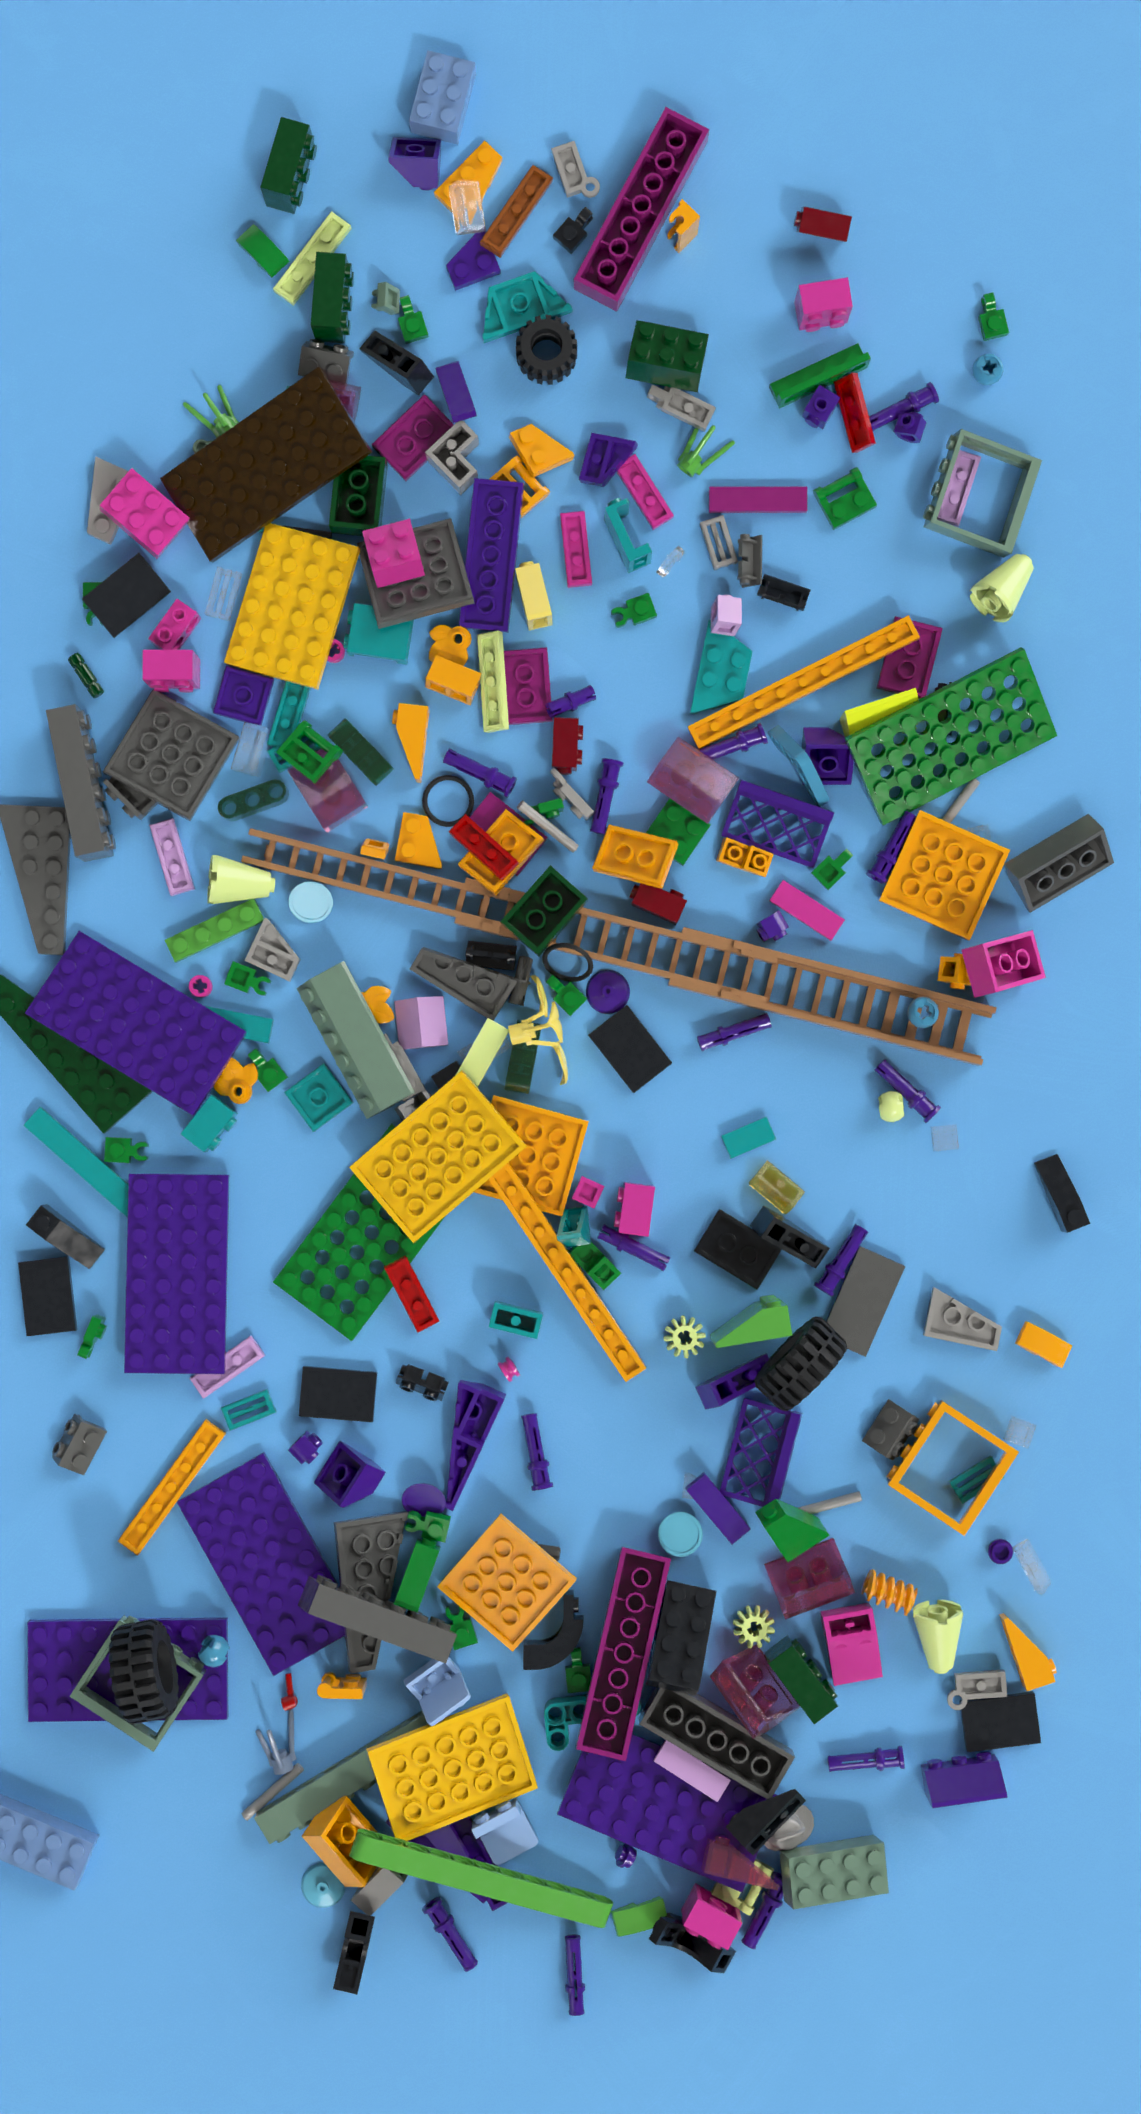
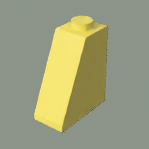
[515,561,553,631]

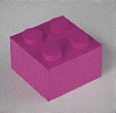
[795,277,853,332]
[362,519,425,588]
[143,650,200,693]
[614,1182,655,1237]
[681,1883,742,1950]

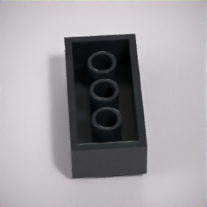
[646,1580,717,1696]

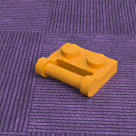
[490,455,550,518]
[317,1672,367,1699]

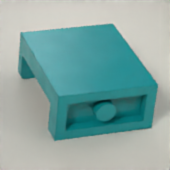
[604,498,652,573]
[344,603,414,665]

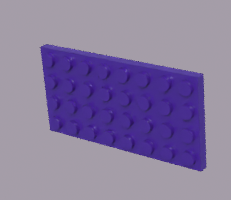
[25,931,247,1116]
[124,1174,229,1374]
[177,1452,345,1676]
[28,1618,229,1722]
[557,1734,777,1893]

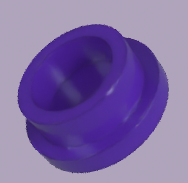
[988,1539,1013,1564]
[615,1843,637,1868]

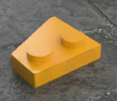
[509,424,574,478]
[395,812,442,870]

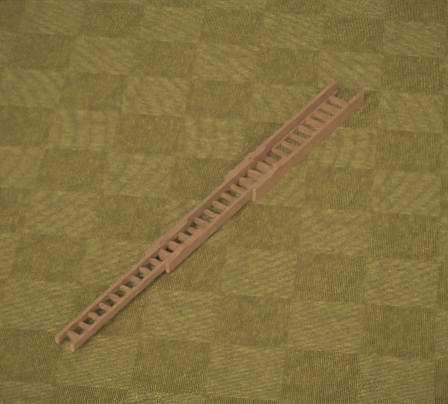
[241,828,997,1066]

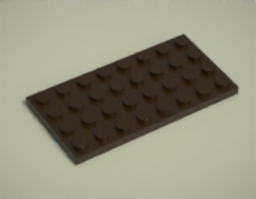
[160,367,372,562]

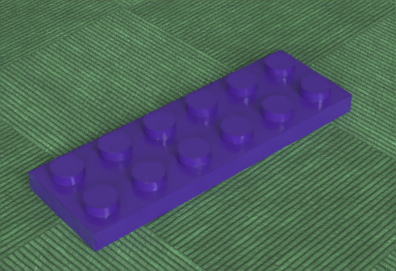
[459,478,524,633]

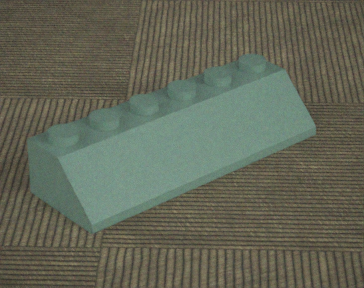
[296,961,415,1119]

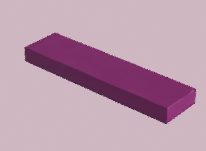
[709,487,807,513]

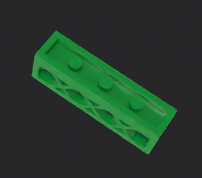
[769,343,871,409]

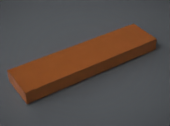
[480,165,553,258]

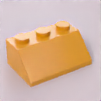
[302,1796,378,1887]

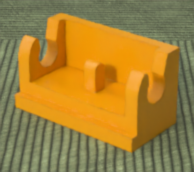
[667,199,700,253]
[425,655,482,706]

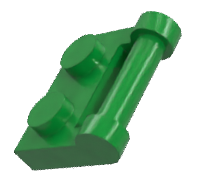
[813,467,877,530]
[276,720,343,784]

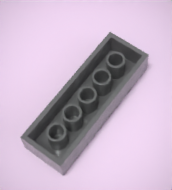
[46,704,116,862]
[298,1575,457,1663]
[639,1687,795,1799]

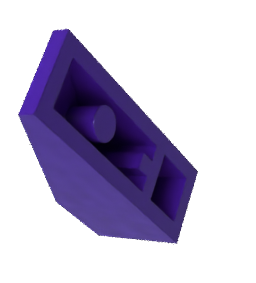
[695,1353,769,1410]

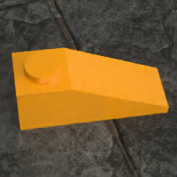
[392,703,430,783]
[999,1613,1057,1691]

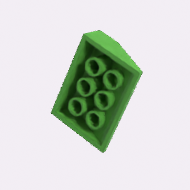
[710,1295,793,1348]

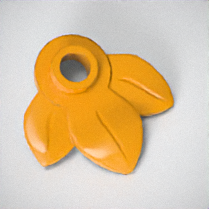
[429,625,472,666]
[361,986,394,1024]
[213,1058,258,1104]

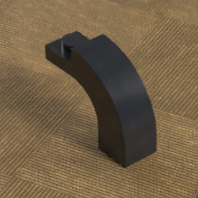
[523,1590,584,1670]
[333,1911,375,1995]
[649,1913,736,1973]

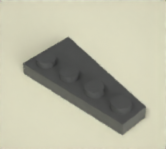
[410,947,519,1021]

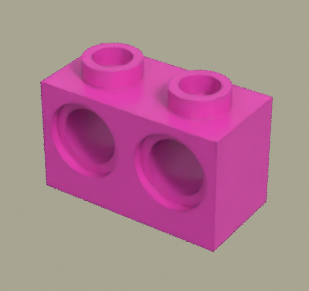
[148,599,201,650]

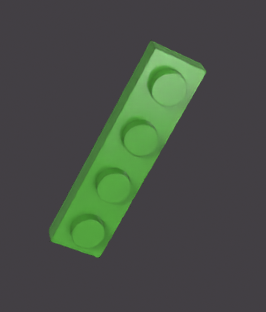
[165,899,264,963]

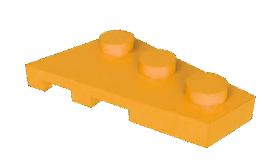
[434,141,502,229]

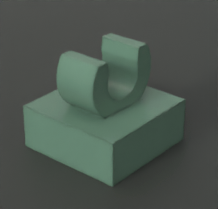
[371,282,400,315]

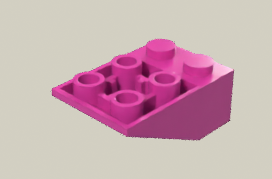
[820,1602,883,1686]

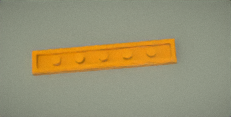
[118,1419,226,1556]

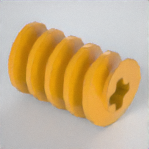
[861,1569,918,1616]

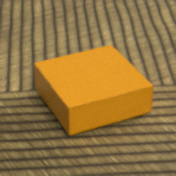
[360,838,390,859]

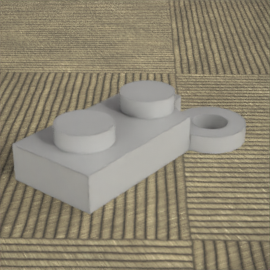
[551,141,600,198]
[550,768,594,821]
[947,1670,1007,1710]

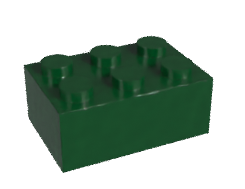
[260,117,317,214]
[311,252,354,343]
[625,320,709,392]
[329,456,388,536]
[500,865,588,957]
[764,1635,838,1725]

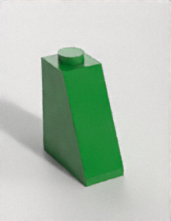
[755,1499,830,1562]
[394,1537,441,1613]

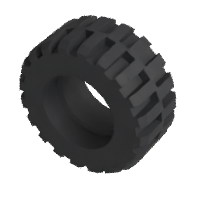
[754,1316,847,1411]
[109,1619,179,1724]

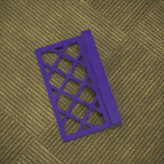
[721,780,834,868]
[720,1398,803,1507]

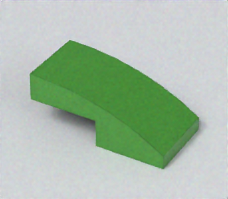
[611,1896,667,1937]

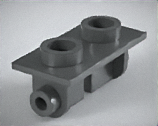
[737,534,762,588]

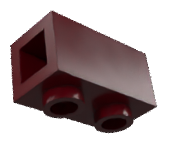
[794,207,852,242]
[552,717,583,775]
[629,884,687,925]

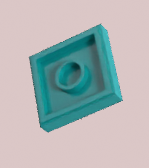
[284,1063,354,1132]

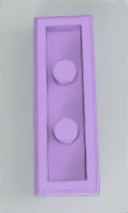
[937,450,981,527]
[149,818,195,896]
[189,1335,266,1399]
[653,1740,731,1802]

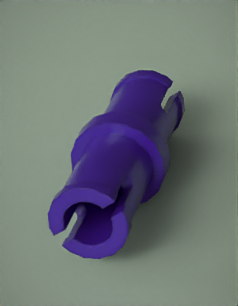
[545,685,596,718]

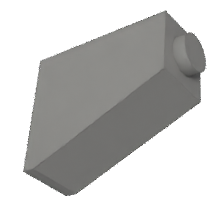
[351,1867,408,1916]

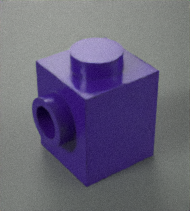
[802,385,840,429]

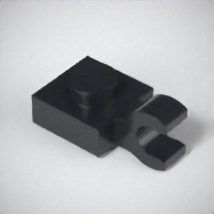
[553,207,593,254]

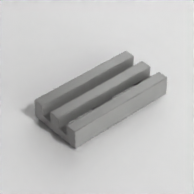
[700,515,738,571]

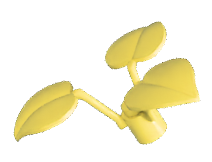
[508,975,568,1085]

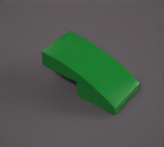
[236,224,289,278]
[569,1242,621,1290]

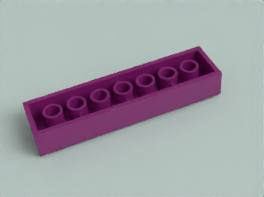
[574,107,709,312]
[576,1547,671,1761]

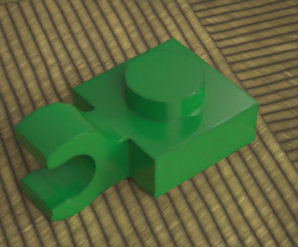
[978,292,1009,341]
[398,295,429,344]
[520,798,564,826]
[811,848,853,890]
[546,975,587,1016]
[248,1049,288,1092]
[565,1647,591,1693]

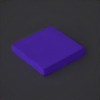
[213,666,274,727]

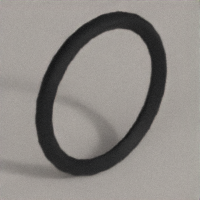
[422,775,474,827]
[542,943,593,982]

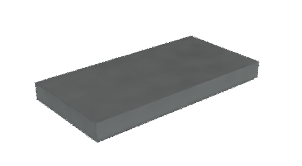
[826,1246,905,1357]

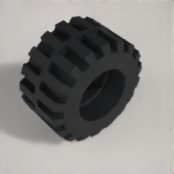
[516,315,577,385]

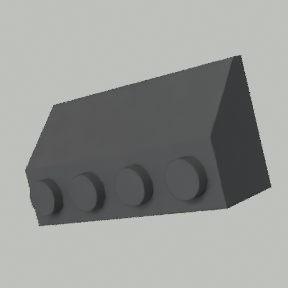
[1004,814,1114,913]

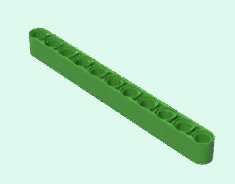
[349,1829,613,1928]

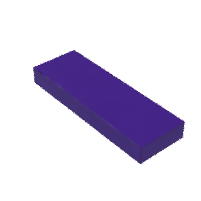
[435,361,477,423]
[685,1472,751,1545]

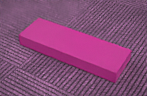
[617,454,674,530]
[560,511,592,588]
[769,880,845,941]

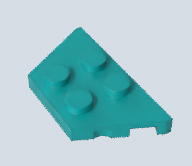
[483,271,573,343]
[690,620,753,714]

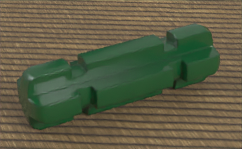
[68,653,104,698]

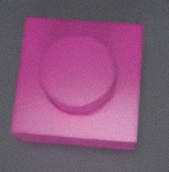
[572,1176,604,1209]

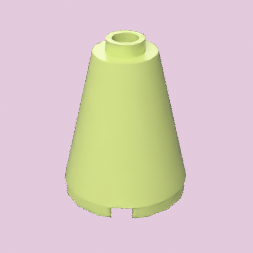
[970,554,1034,623]
[207,855,275,904]
[913,1600,963,1674]

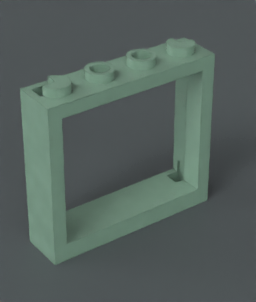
[923,429,1042,558]
[70,1615,207,1752]

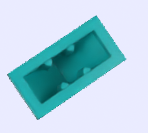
[557,1206,591,1247]

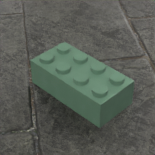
[779,1835,889,1910]

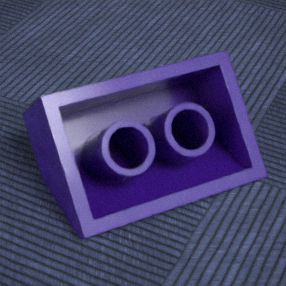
[921,1752,1008,1808]

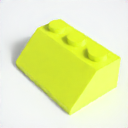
[839,688,921,737]

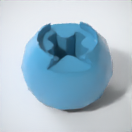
[972,354,1004,385]
[907,997,939,1028]
[198,1635,230,1667]

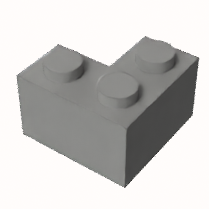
[425,420,479,495]

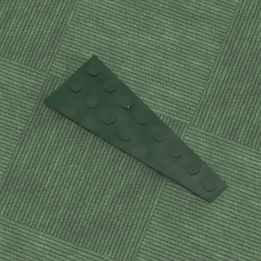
[0,974,153,1134]

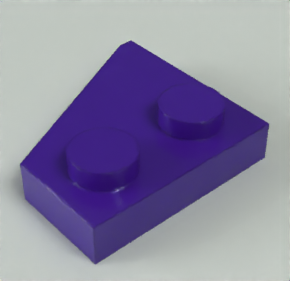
[446,227,501,291]
[579,433,638,487]

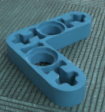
[768,725,830,807]

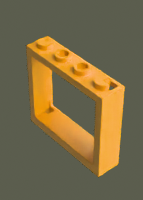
[886,1400,1019,1536]

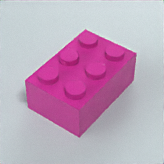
[99,468,190,559]
[961,930,1046,998]

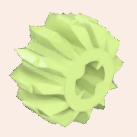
[663,1316,706,1358]
[733,1605,775,1648]

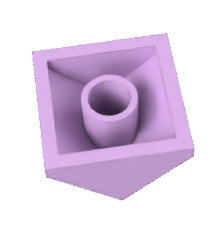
[394,996,448,1050]

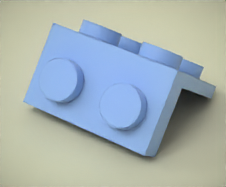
[403,1657,470,1726]
[471,1798,538,1866]

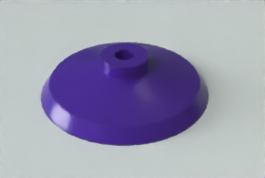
[586,970,630,1014]
[402,1483,446,1517]

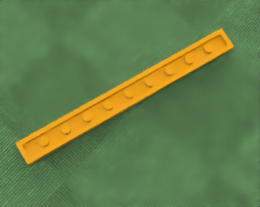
[688,615,920,750]
[489,1162,646,1382]

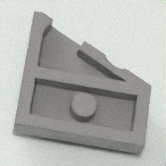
[244,918,301,982]

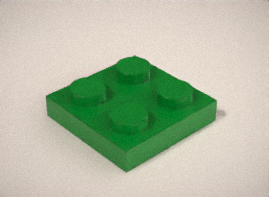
[646,797,711,866]

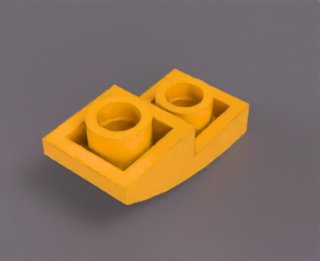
[716,837,774,877]
[1015,1321,1072,1368]

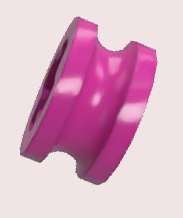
[327,639,345,663]
[189,975,213,998]
[498,1357,520,1382]

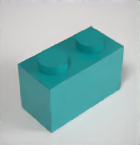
[181,1095,238,1152]
[489,1301,543,1339]

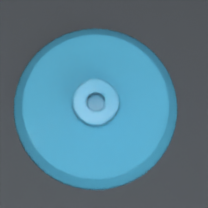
[289,881,333,923]
[658,1512,703,1557]
[301,1863,346,1908]

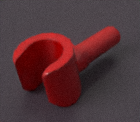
[281,1673,298,1711]

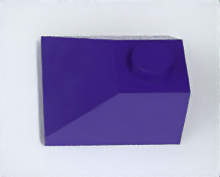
[388,137,441,190]
[802,727,854,785]
[314,1441,386,1508]

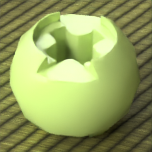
[878,1091,904,1122]

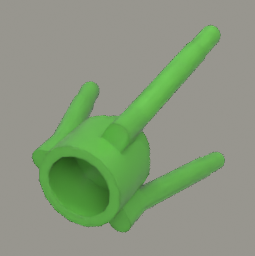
[183,385,239,438]
[677,425,735,477]

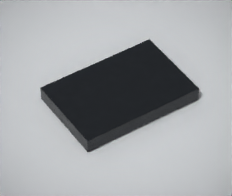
[82,553,171,638]
[588,1005,672,1093]
[694,1209,782,1290]
[18,1256,77,1336]
[299,1366,378,1422]
[959,1691,1041,1752]

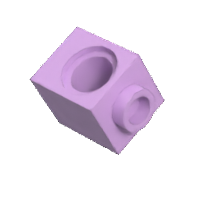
[711,595,742,636]

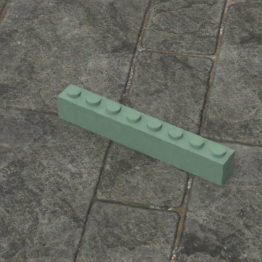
[254,1711,428,1844]

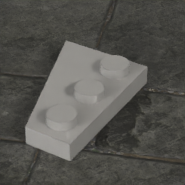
[87,456,128,545]
[923,1287,1002,1351]

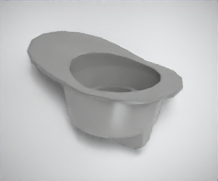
[764,1805,814,1851]

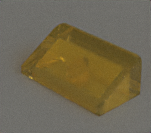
[749,1160,805,1214]

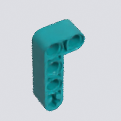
[544,1694,641,1751]

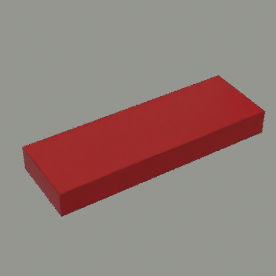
[834,373,876,453]
[448,814,519,881]
[384,1255,439,1333]

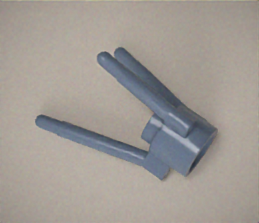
[256,1709,296,1775]

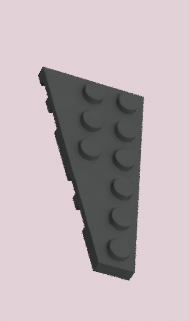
[0,805,71,955]
[334,1511,408,1674]

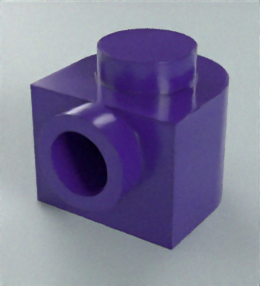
[893,412,926,443]
[756,910,789,942]
[288,1431,323,1464]

